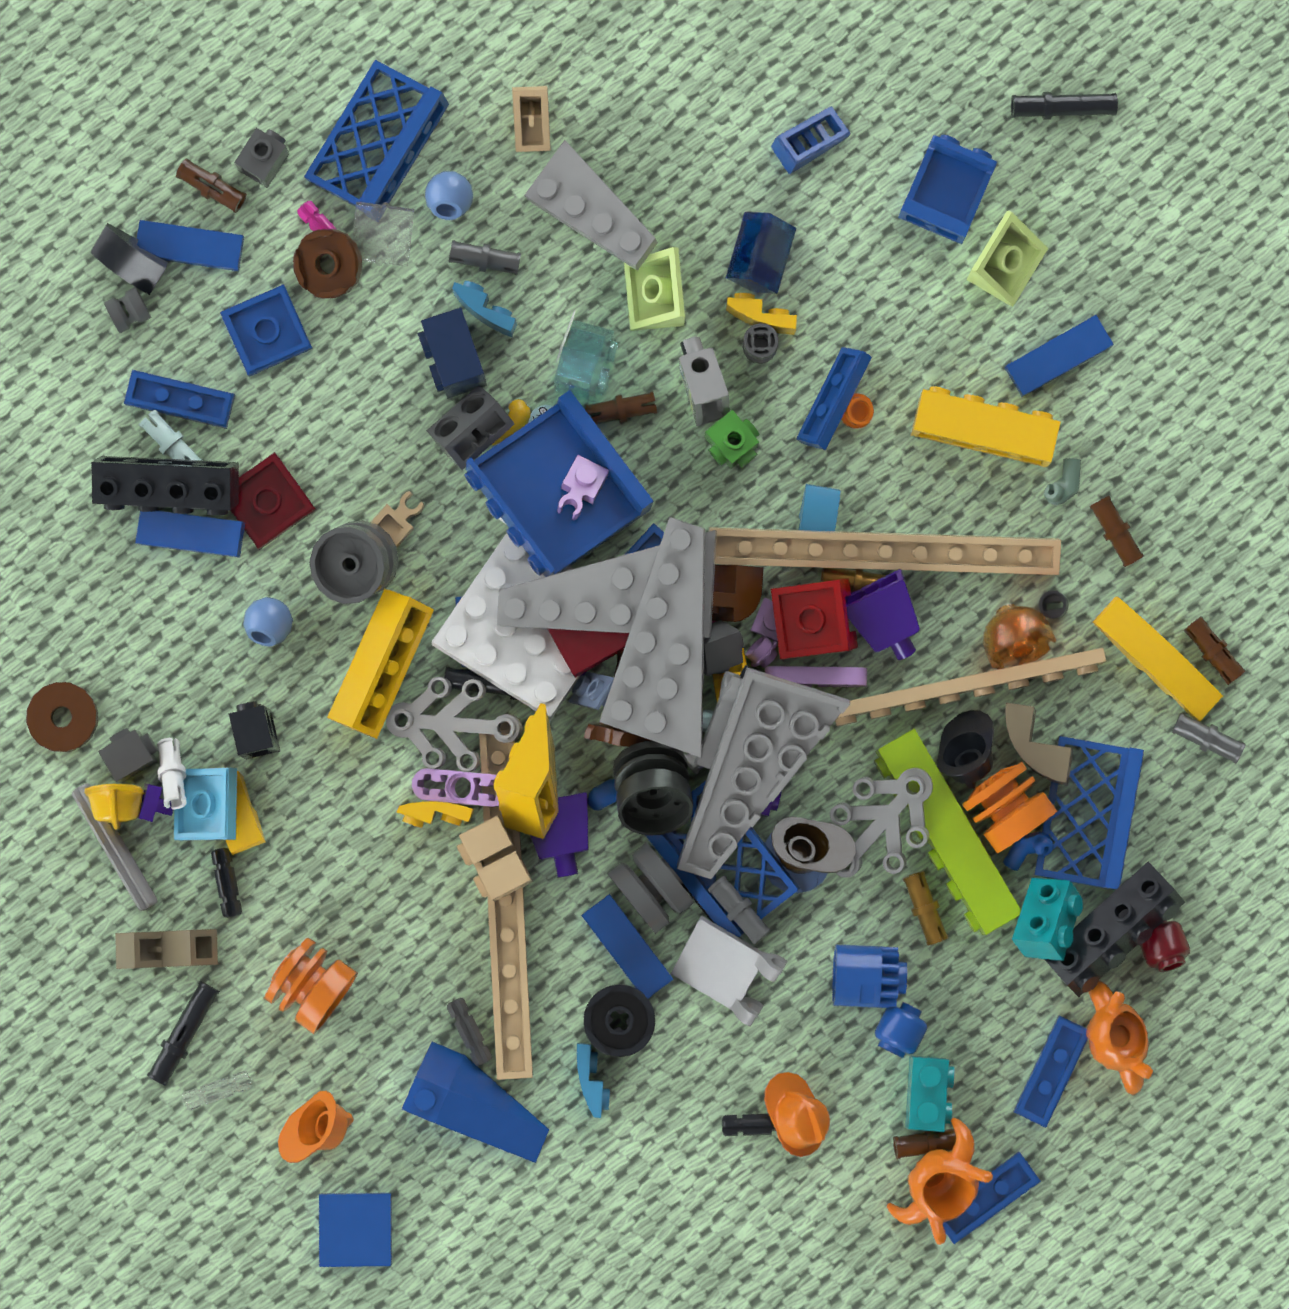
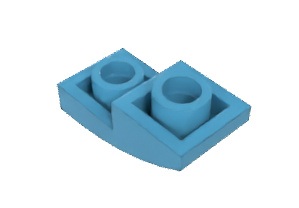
[452,281,517,337]
[798,484,841,531]
[577,1043,610,1118]

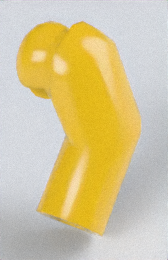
[492,399,531,445]

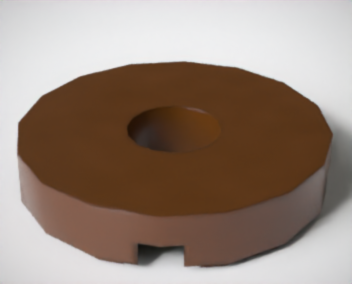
[293,229,362,299]
[26,682,98,752]

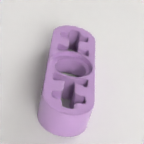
[765,666,867,687]
[412,768,499,807]

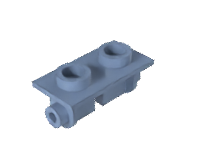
[568,671,614,710]

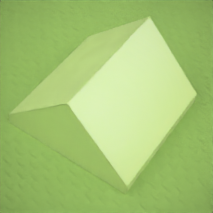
[966,211,1048,307]
[624,247,685,331]

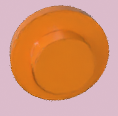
[841,393,874,428]

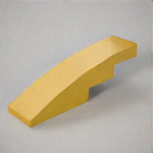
[1093,596,1223,722]

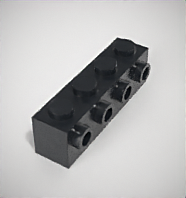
[91,456,239,515]
[1044,861,1185,997]

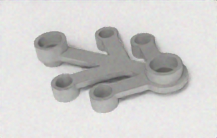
[386,677,523,772]
[830,768,933,877]

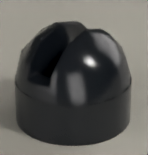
[1039,590,1069,619]

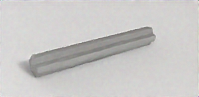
[72,784,157,911]

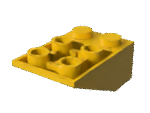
[494,703,559,839]

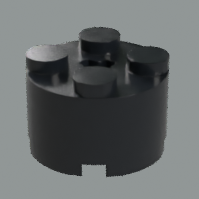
[584,984,655,1057]

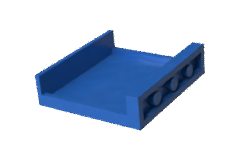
[465,390,654,577]

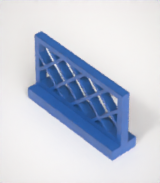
[304,60,449,221]
[1034,736,1144,891]
[645,780,800,937]

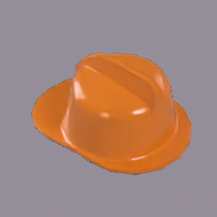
[764,1072,830,1157]
[278,1091,354,1163]

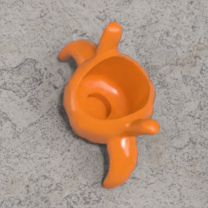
[1086,980,1153,1095]
[887,1118,993,1245]

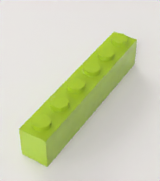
[874,728,1021,935]

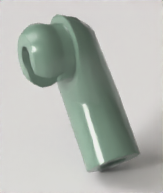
[1044,458,1081,505]

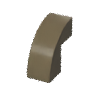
[1005,703,1073,786]
[115,929,218,969]

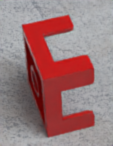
[771,578,858,659]

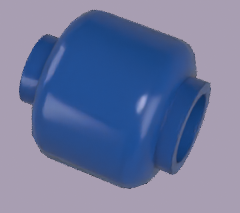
[875,1002,927,1058]

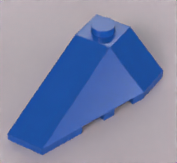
[402,1041,549,1163]

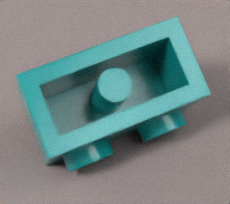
[1012,878,1083,961]
[905,1056,955,1132]

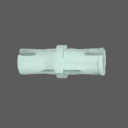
[139,410,203,461]

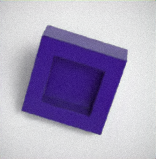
[138,783,174,822]

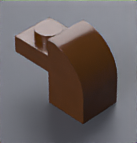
[712,564,764,622]

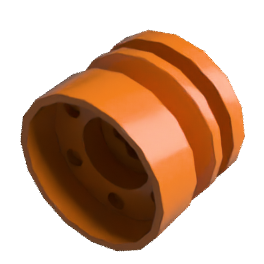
[962,761,1057,854]
[264,938,358,1034]

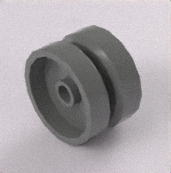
[309,520,399,604]
[607,843,695,934]

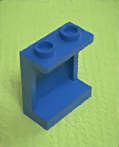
[898,135,997,244]

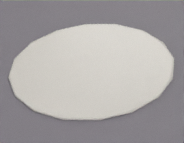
[556,310,575,363]

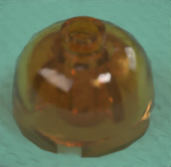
[983,604,1056,669]

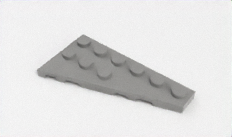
[599,517,705,758]
[497,530,717,638]
[677,667,851,879]

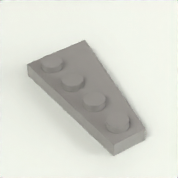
[524,140,658,271]

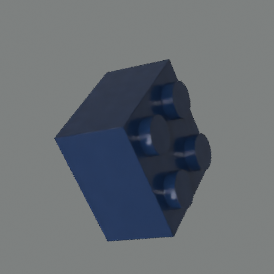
[417,307,487,399]

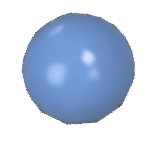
[425,171,473,220]
[243,597,293,647]

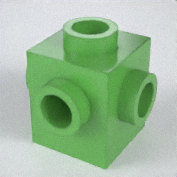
[704,410,760,469]

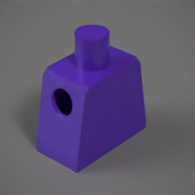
[845,569,920,660]
[530,792,589,878]

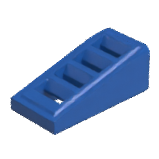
[771,106,851,174]

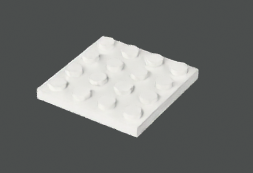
[432,533,582,721]

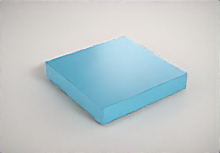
[174,768,237,841]

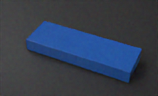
[137,220,244,272]
[1005,315,1114,397]
[796,347,872,450]
[124,370,235,429]
[135,511,245,558]
[581,894,673,998]
[1013,1015,1088,1128]
[943,1151,1041,1244]

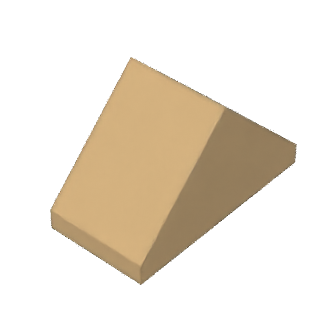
[512,86,550,152]

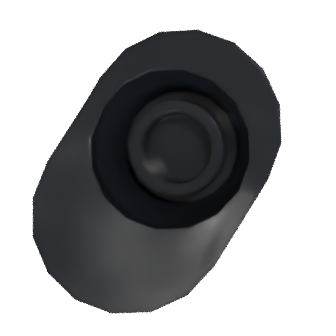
[937,710,994,789]

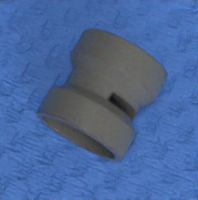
[104,287,151,333]
[742,323,779,364]

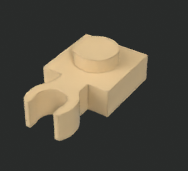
[371,491,424,547]

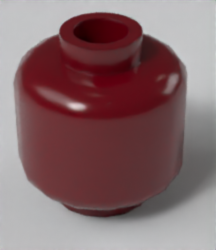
[1140,921,1190,972]

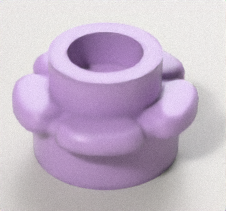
[745,636,778,668]

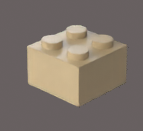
[457,816,533,901]

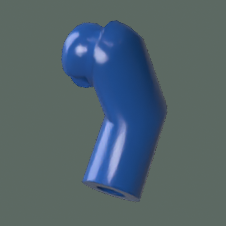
[588,779,617,811]
[1003,831,1053,871]

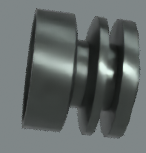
[613,741,693,836]

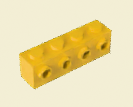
[911,386,1061,467]
[327,588,434,739]

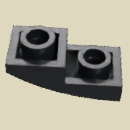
[90,223,168,295]

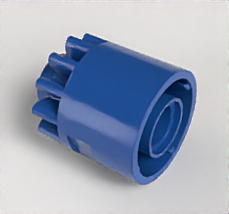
[832,944,907,1008]

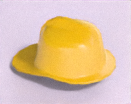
[84,784,145,830]

